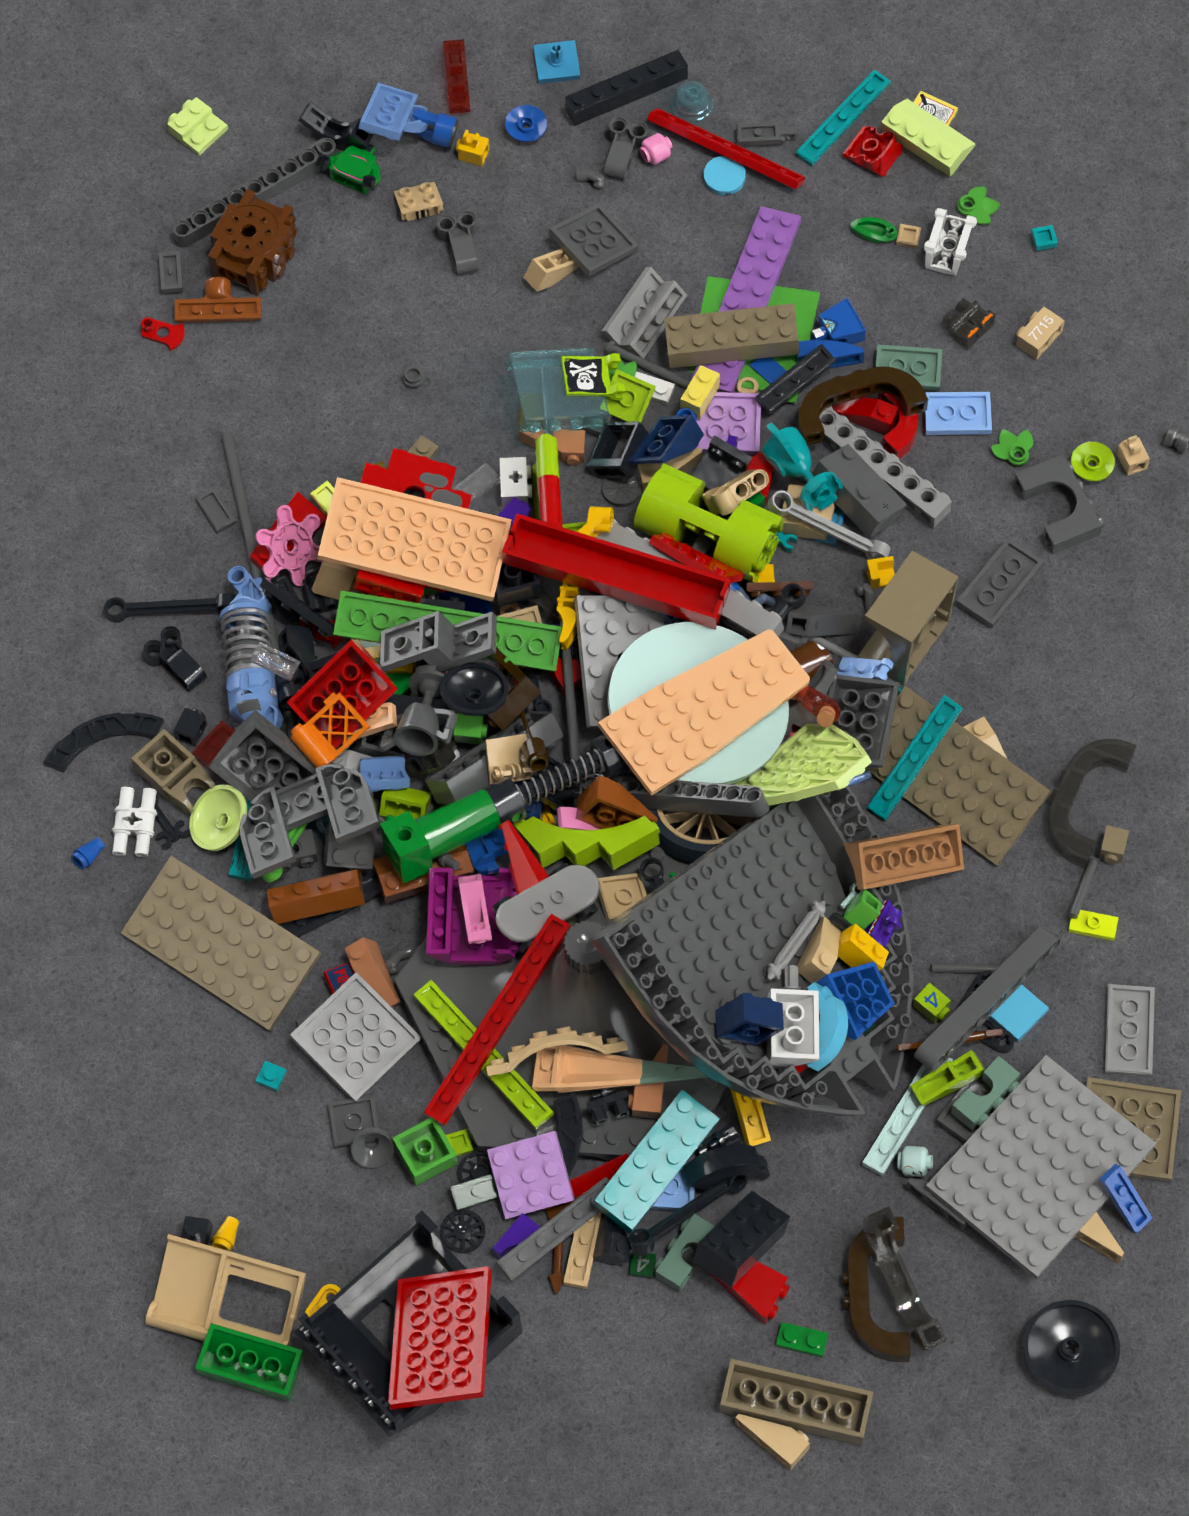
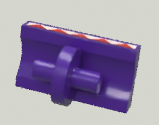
[864,900,903,948]

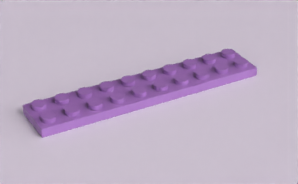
[690,206,802,393]

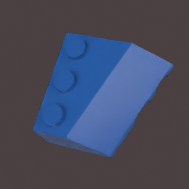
[816,962,895,1040]

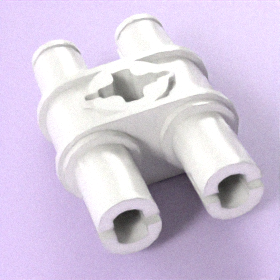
[112,787,157,858]

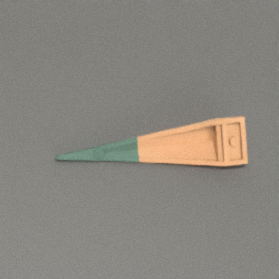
[532,1045,708,1093]

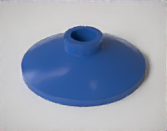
[505,105,547,142]

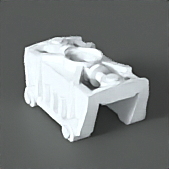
[924,208,977,276]

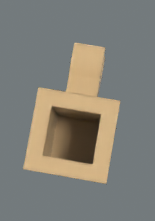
[1117,435,1150,476]

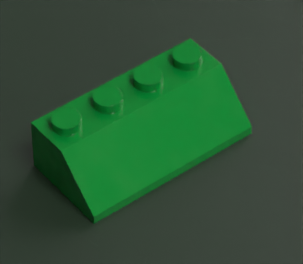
[195,1323,303,1402]

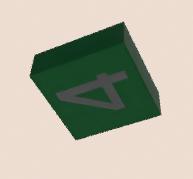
[629,1253,656,1279]

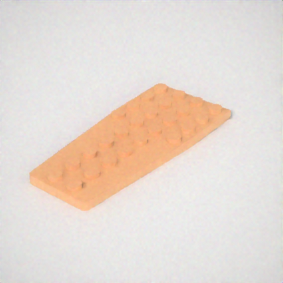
[598,630,810,796]

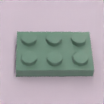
[876,344,942,391]

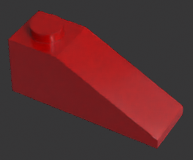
[831,397,899,435]

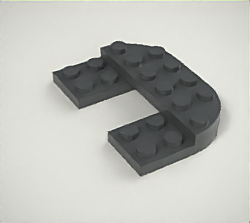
[240,764,380,879]

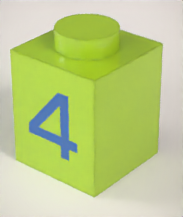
[913,983,951,1024]

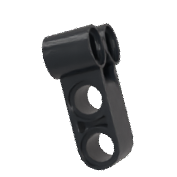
[143,626,207,691]

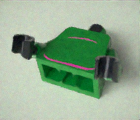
[316,143,381,195]

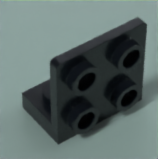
[692,435,752,490]

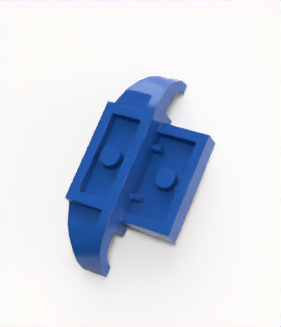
[465,829,509,876]

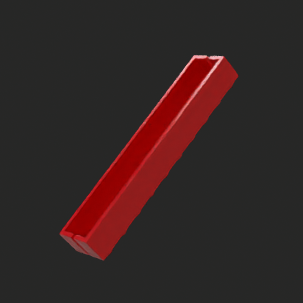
[502,513,731,629]

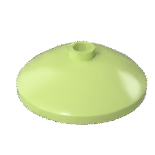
[189,784,247,851]

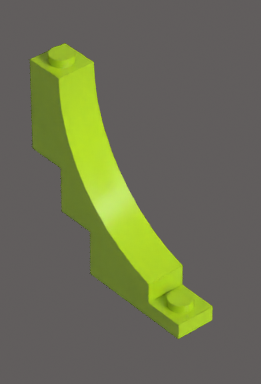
[512,815,660,870]

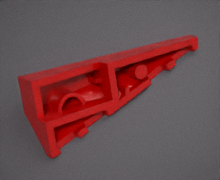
[499,820,575,921]

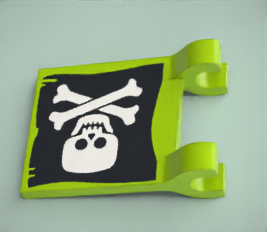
[561,353,625,400]

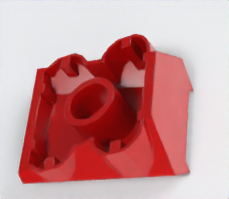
[843,126,903,176]

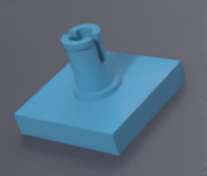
[534,40,580,84]

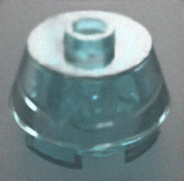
[671,81,713,123]

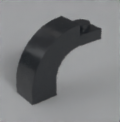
[298,102,374,150]
[684,1144,770,1191]

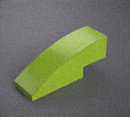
[910,1050,985,1106]

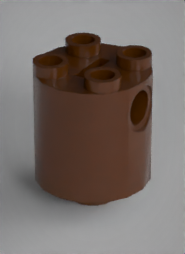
[790,640,833,679]

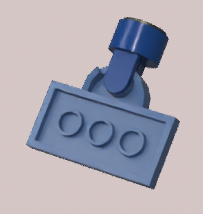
[359,83,459,148]

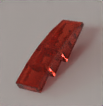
[443,39,471,114]

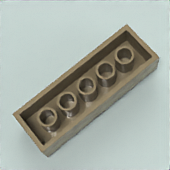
[664,303,799,368]
[720,1359,873,1446]

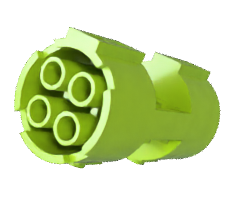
[634,463,785,583]

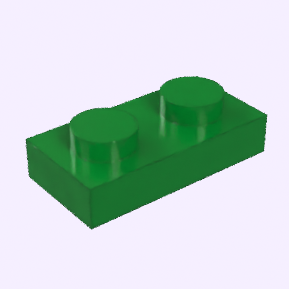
[776,1322,828,1358]

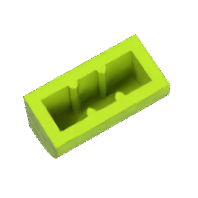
[379,788,432,820]

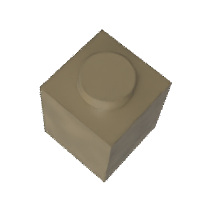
[1099,825,1129,864]

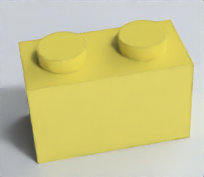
[680,365,720,421]

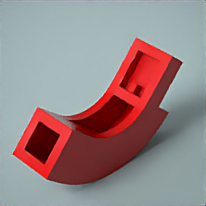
[878,393,918,459]

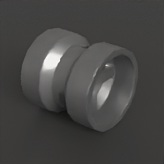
[1163,424,1189,453]

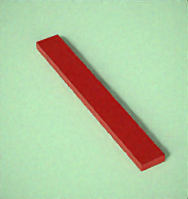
[647,108,806,189]

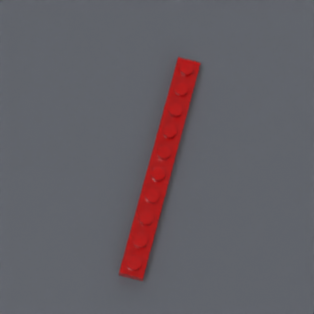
[424,913,572,1126]

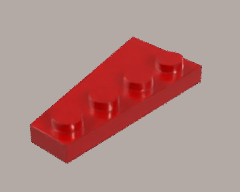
[250,491,327,571]
[649,533,745,583]

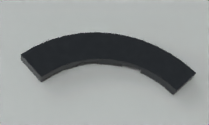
[43,712,164,773]
[525,1092,583,1215]

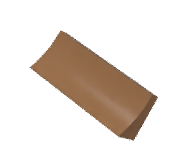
[843,824,964,890]

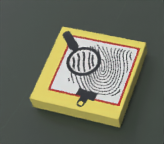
[913,91,958,126]

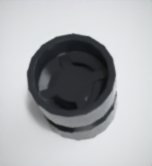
[276,668,306,710]

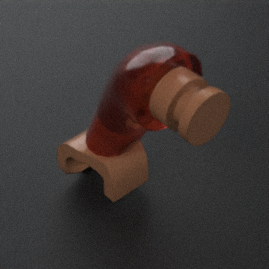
[790,685,841,727]

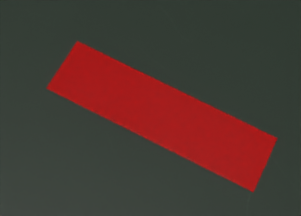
[570,1153,629,1198]

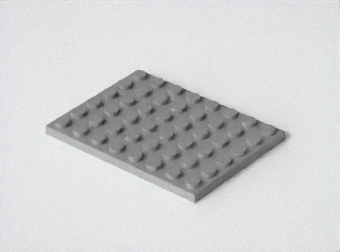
[925,1055,1156,1279]

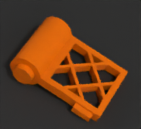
[290,692,371,768]

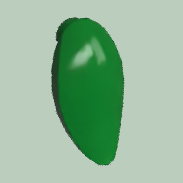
[850,217,898,243]

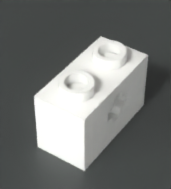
[500,457,532,507]

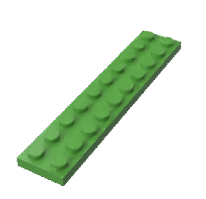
[333,591,563,672]

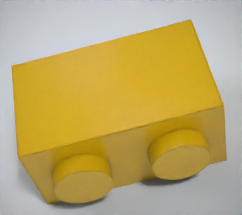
[838,923,889,970]

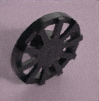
[458,1151,492,1184]
[441,1209,485,1253]

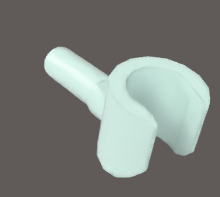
[839,882,863,909]

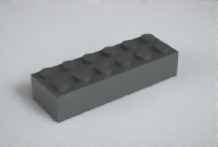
[425,711,564,805]

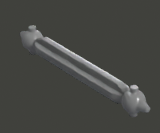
[767,900,826,981]

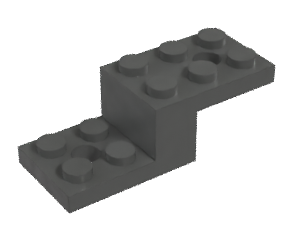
[380,611,497,672]

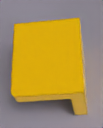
[866,556,895,589]

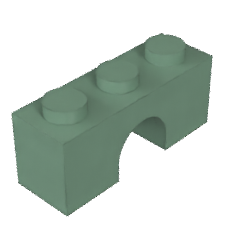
[951,1056,1020,1131]
[654,1214,715,1293]

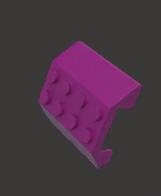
[426,868,521,965]

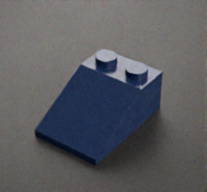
[628,415,704,465]

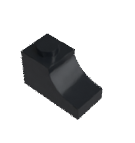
[593,1213,631,1265]

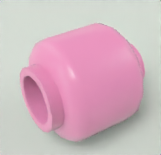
[639,133,672,165]

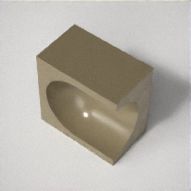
[858,551,959,686]

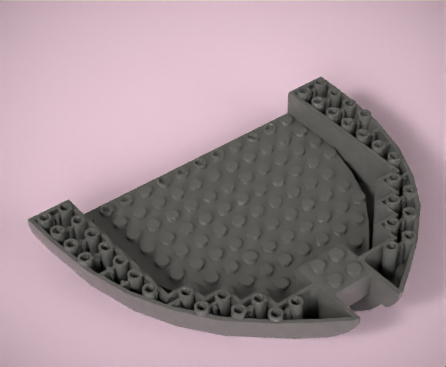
[592,786,914,1117]

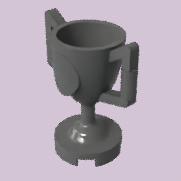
[380,665,457,756]

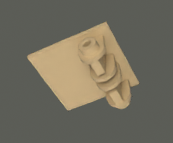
[393,182,444,222]
[485,734,536,784]

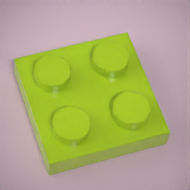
[599,369,656,423]

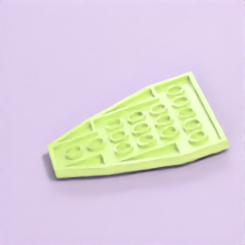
[732,723,872,805]

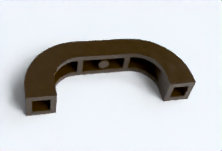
[798,366,928,446]
[843,1217,911,1362]

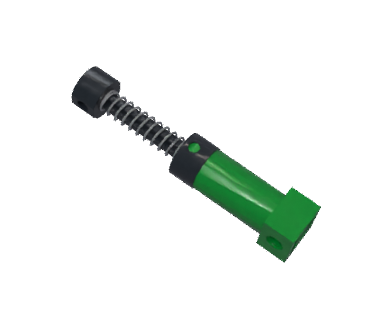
[380,735,631,883]

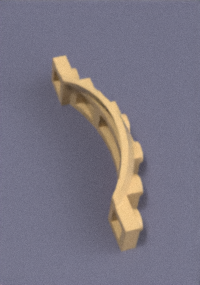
[486,1026,628,1076]

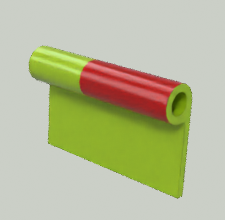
[531,434,563,527]

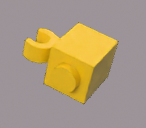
[456,130,490,167]

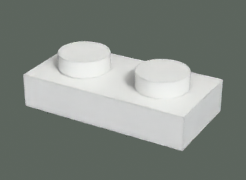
[634,372,675,406]

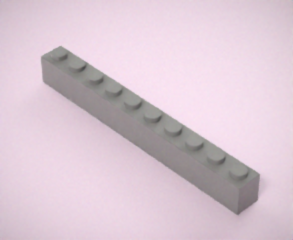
[596,519,784,639]

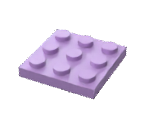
[695,392,761,455]
[487,1131,575,1219]

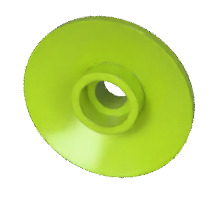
[1071,442,1115,482]

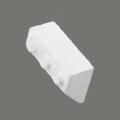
[767,989,819,1067]

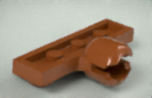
[175,277,262,323]

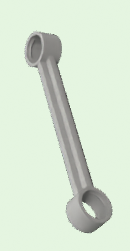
[768,490,891,560]

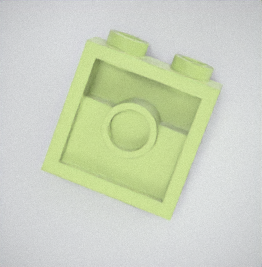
[167,97,228,156]

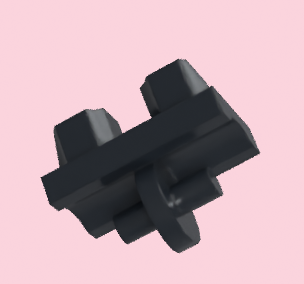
[586,1087,629,1125]
[697,1123,744,1155]

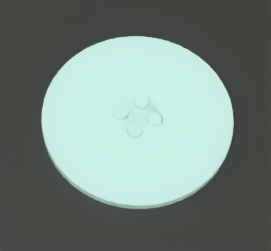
[608,622,789,784]

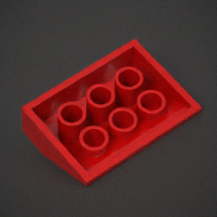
[287,639,398,749]

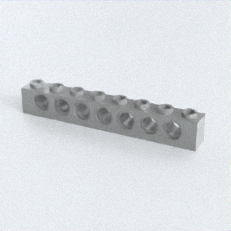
[820,407,952,529]

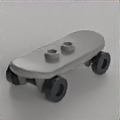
[492,863,600,955]

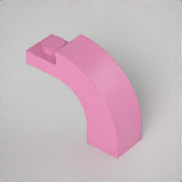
[458,874,492,944]

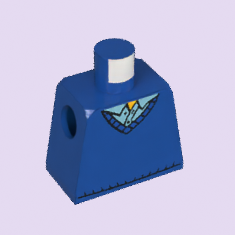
[811,298,866,344]

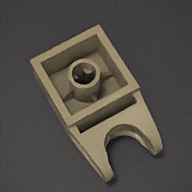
[131,729,216,813]

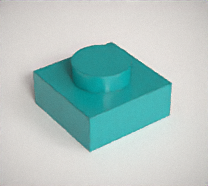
[1031,225,1058,251]
[255,1061,287,1092]

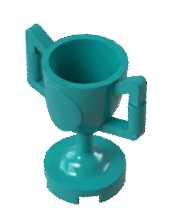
[763,422,843,511]

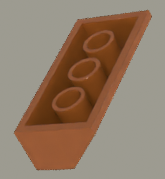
[373,845,474,904]
[267,868,365,924]

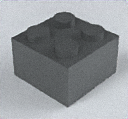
[323,816,376,869]

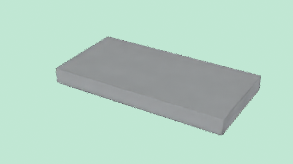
[1105,984,1155,1077]

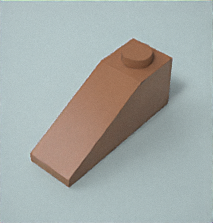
[519,428,586,465]
[345,937,400,1007]
[628,1044,668,1119]

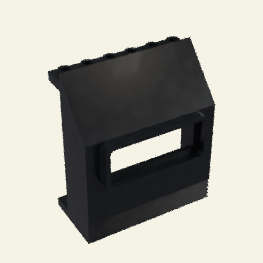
[293,1210,522,1437]

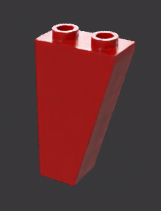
[705,1261,790,1325]

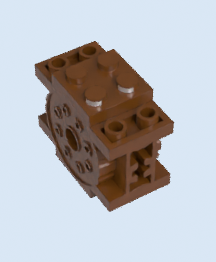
[208,189,297,296]

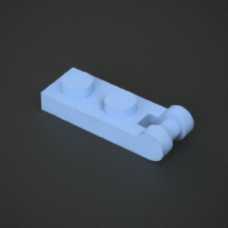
[837,657,894,681]

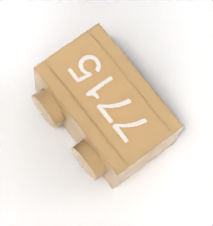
[1016,307,1065,360]

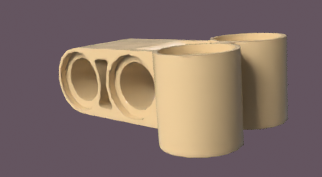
[702,469,769,516]

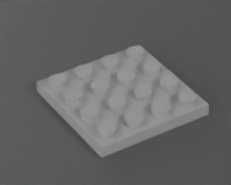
[289,972,422,1102]

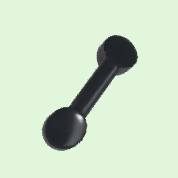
[523,667,552,712]

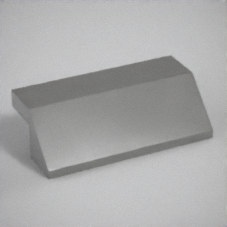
[602,267,687,359]

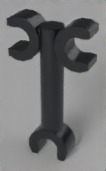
[141,795,191,850]

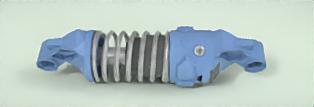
[219,566,284,729]

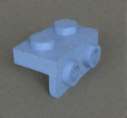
[359,755,410,792]

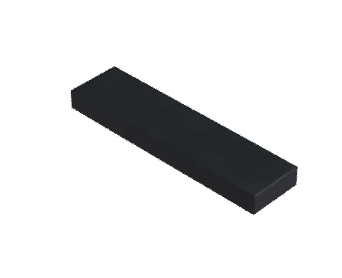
[755,344,836,415]

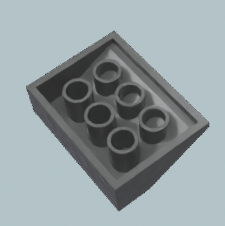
[826,675,900,769]
[209,710,317,801]

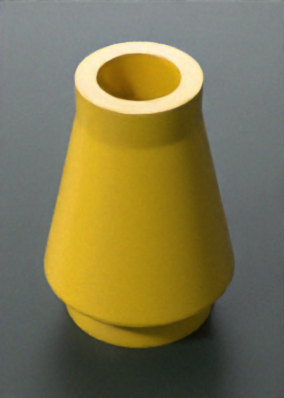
[212,1216,239,1251]

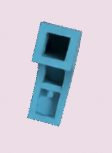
[806,982,848,1071]

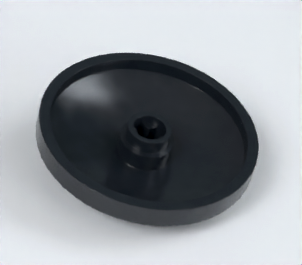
[1022,1300,1120,1396]

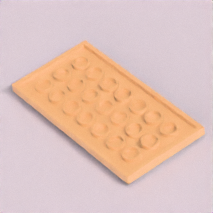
[317,477,512,601]

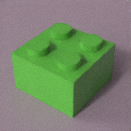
[392,1118,458,1186]

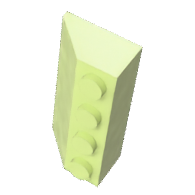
[881,99,975,177]

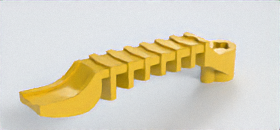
[556,506,614,650]

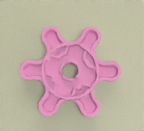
[255,505,323,586]

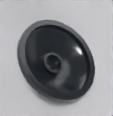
[440,662,509,716]

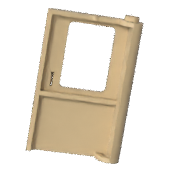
[145,1234,306,1346]

